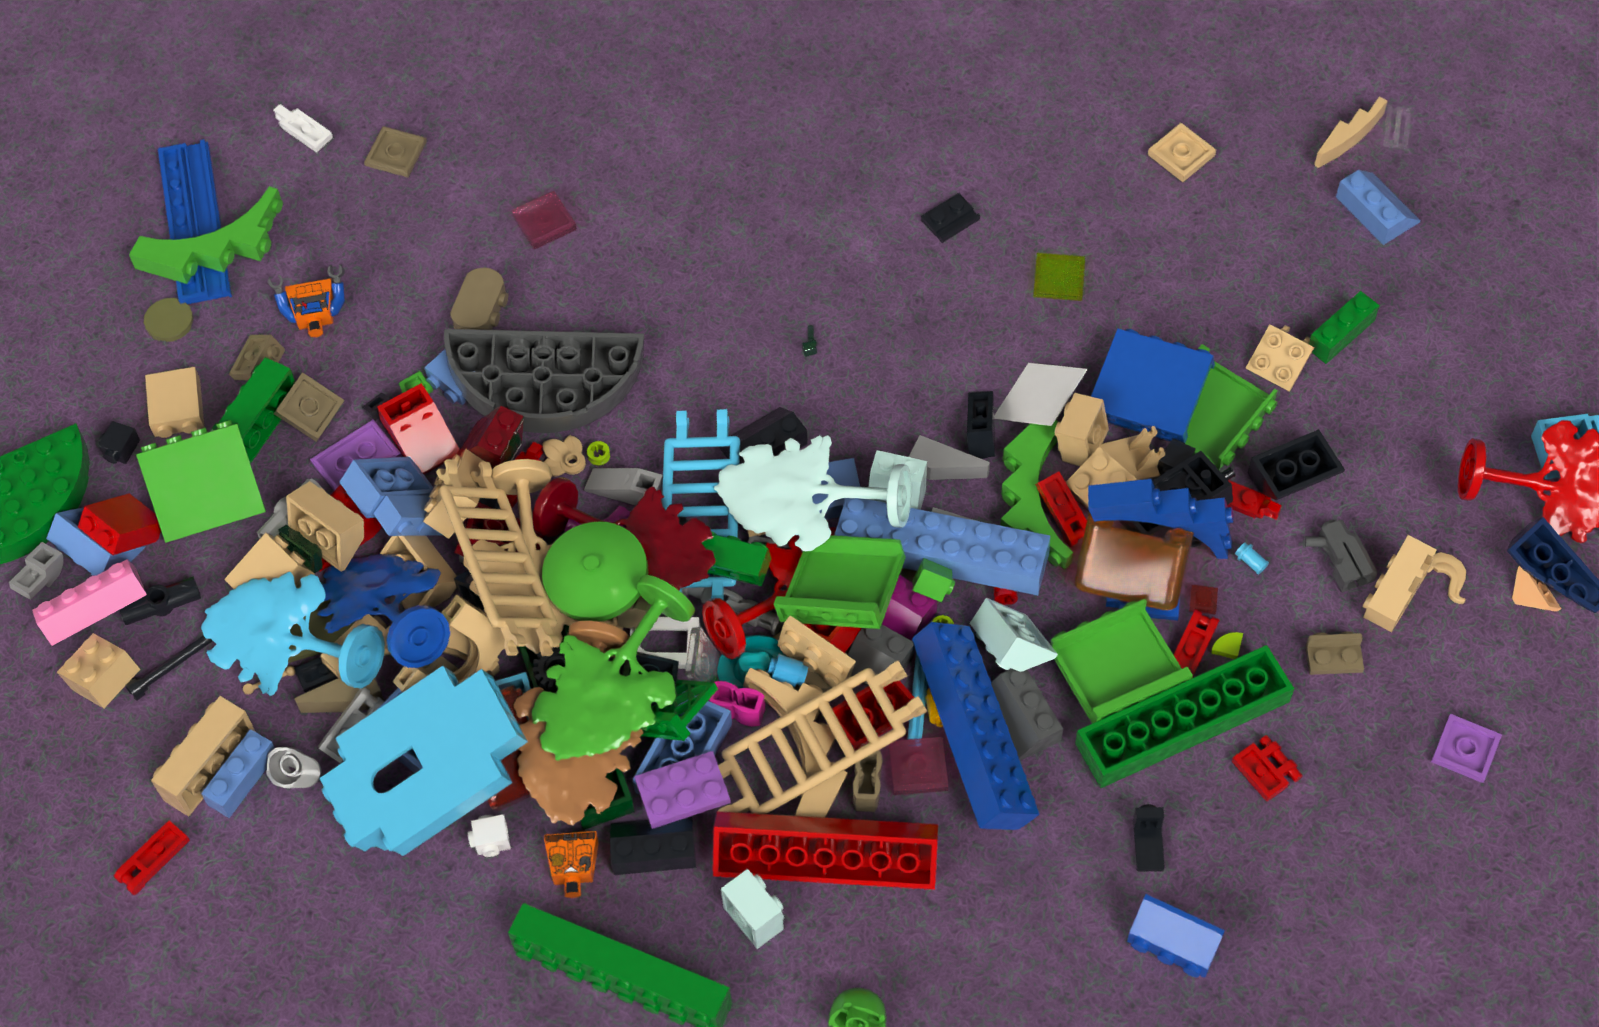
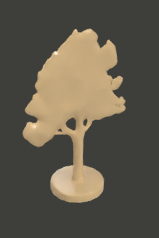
[463,459,578,654]

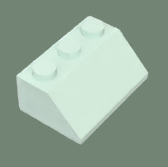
[970,598,1058,672]

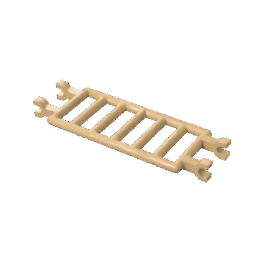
[436,459,561,656]
[718,661,928,814]

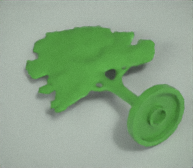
[531,575,695,761]

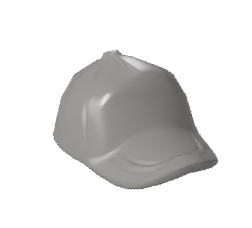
[266,747,322,788]

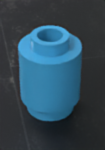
[767,654,808,687]

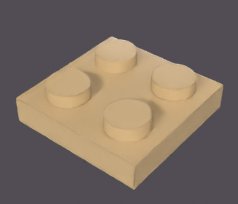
[1148,123,1216,182]

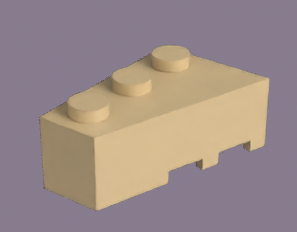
[1363,535,1437,632]

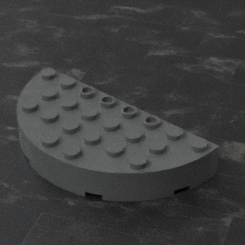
[444,329,644,433]

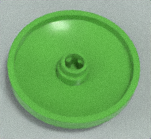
[542,522,648,622]

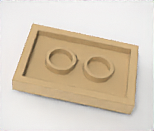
[777,615,856,687]

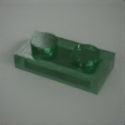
[278,525,322,573]

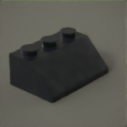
[719,407,808,464]
[1247,429,1345,500]
[610,816,696,875]

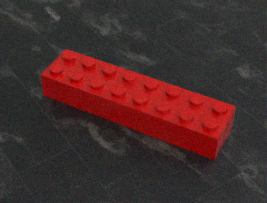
[713,811,938,890]

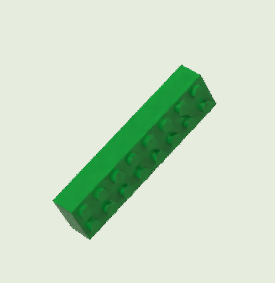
[1075,645,1294,788]
[508,903,732,1027]

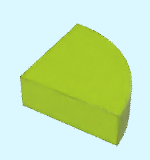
[1211,632,1243,659]

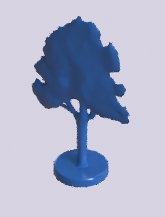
[317,554,450,668]

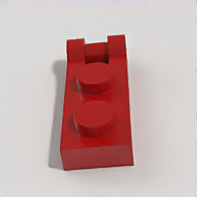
[1035,471,1093,547]
[1174,609,1220,678]
[114,820,190,895]

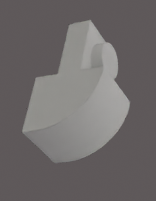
[9,542,63,600]

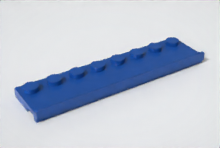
[158,139,232,304]

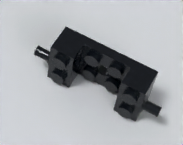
[1114,451,1236,555]

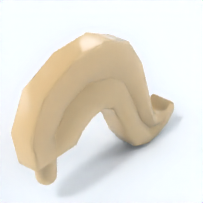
[1428,552,1466,604]

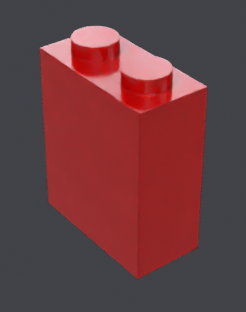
[78,493,161,555]

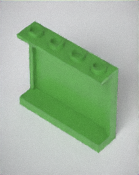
[1185,344,1278,470]
[136,420,266,543]
[774,535,906,629]
[1050,599,1193,724]

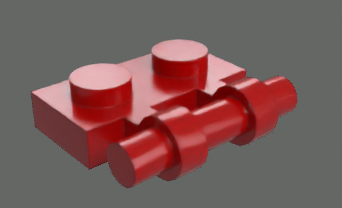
[1232,735,1303,802]

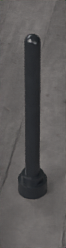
[125,635,212,701]

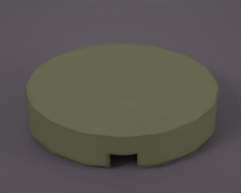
[144,298,194,342]

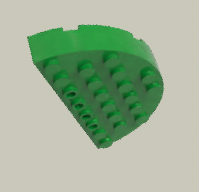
[0,424,90,564]

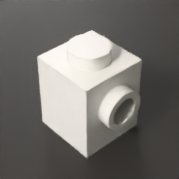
[468,814,511,857]

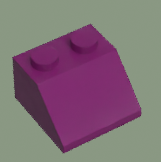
[882,575,938,642]

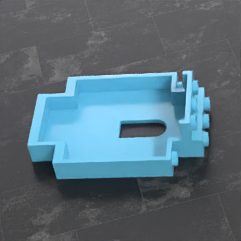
[320,666,528,856]

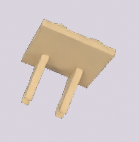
[1246,325,1314,392]
[1100,426,1165,480]

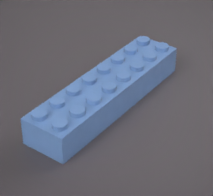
[834,498,1050,596]

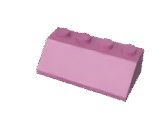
[32,559,147,646]

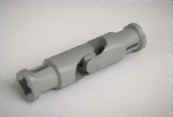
[682,587,784,636]

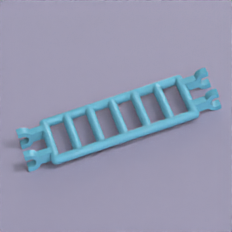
[662,409,740,600]

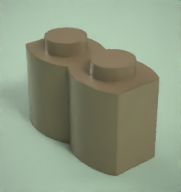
[853,750,882,812]

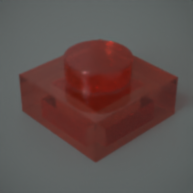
[1189,585,1218,615]

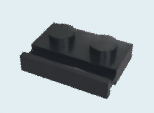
[921,193,980,243]

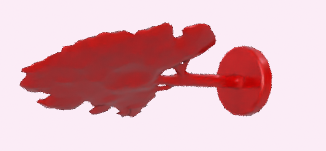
[1458,420,1599,543]
[702,527,836,659]

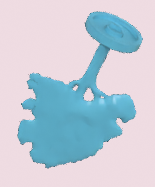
[201,572,385,696]

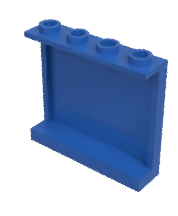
[1091,329,1215,443]

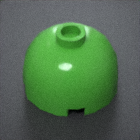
[828,988,887,1027]

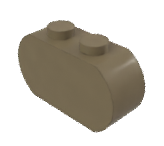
[450,268,508,330]

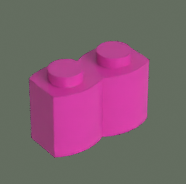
[708,681,766,727]

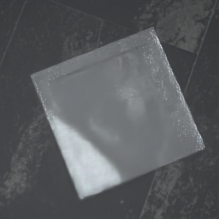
[685,627,719,694]

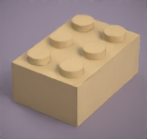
[423,449,485,539]

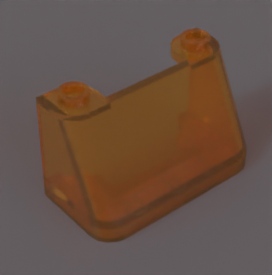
[1074,512,1194,610]

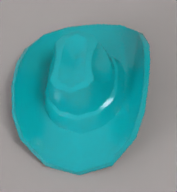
[717,635,787,689]

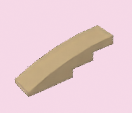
[1314,97,1387,168]

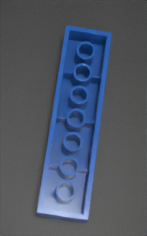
[912,622,1040,830]

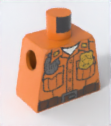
[544,831,599,898]

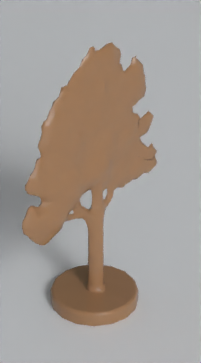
[514,621,643,825]

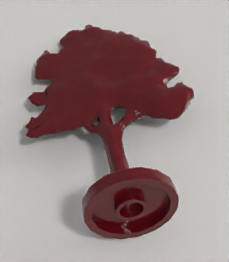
[533,477,716,597]

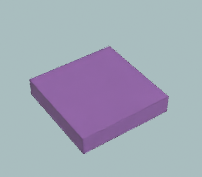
[1431,714,1502,783]

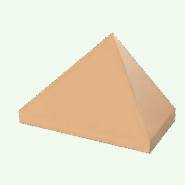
[1512,566,1561,611]

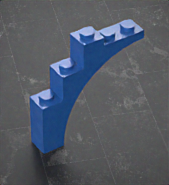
[1088,479,1234,559]

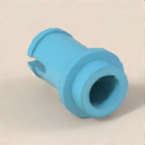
[1235,542,1269,575]

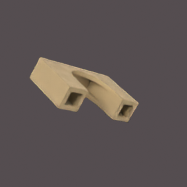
[393,595,505,692]

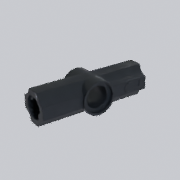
[119,577,201,625]

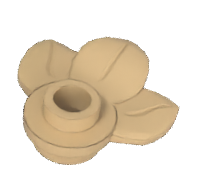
[543,435,586,477]

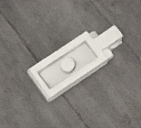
[273,104,333,153]

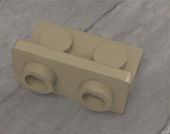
[229,335,285,380]
[1305,631,1364,675]

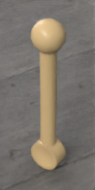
[243,666,296,694]

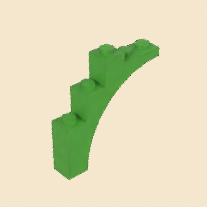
[129,187,283,284]
[1000,420,1073,570]

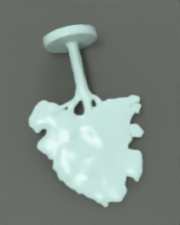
[714,435,912,551]

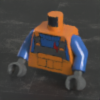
[268,265,345,337]

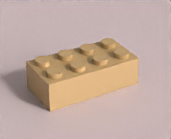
[151,696,256,817]

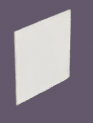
[994,363,1087,426]

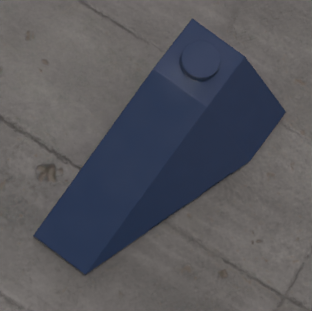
[1506,517,1599,613]

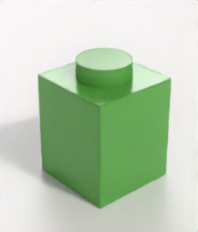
[913,558,955,602]

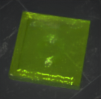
[1033,253,1085,301]

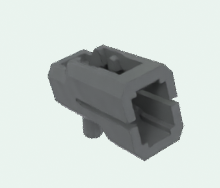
[1305,520,1378,592]

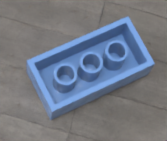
[633,691,732,794]

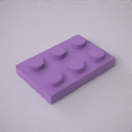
[634,751,730,829]

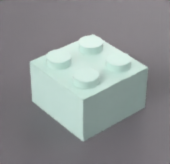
[721,869,784,949]

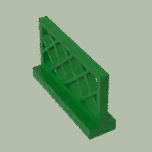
[641,679,718,741]

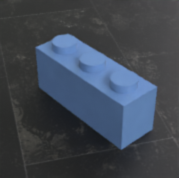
[373,495,442,536]
[201,729,275,818]

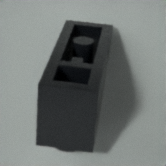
[967,391,995,459]

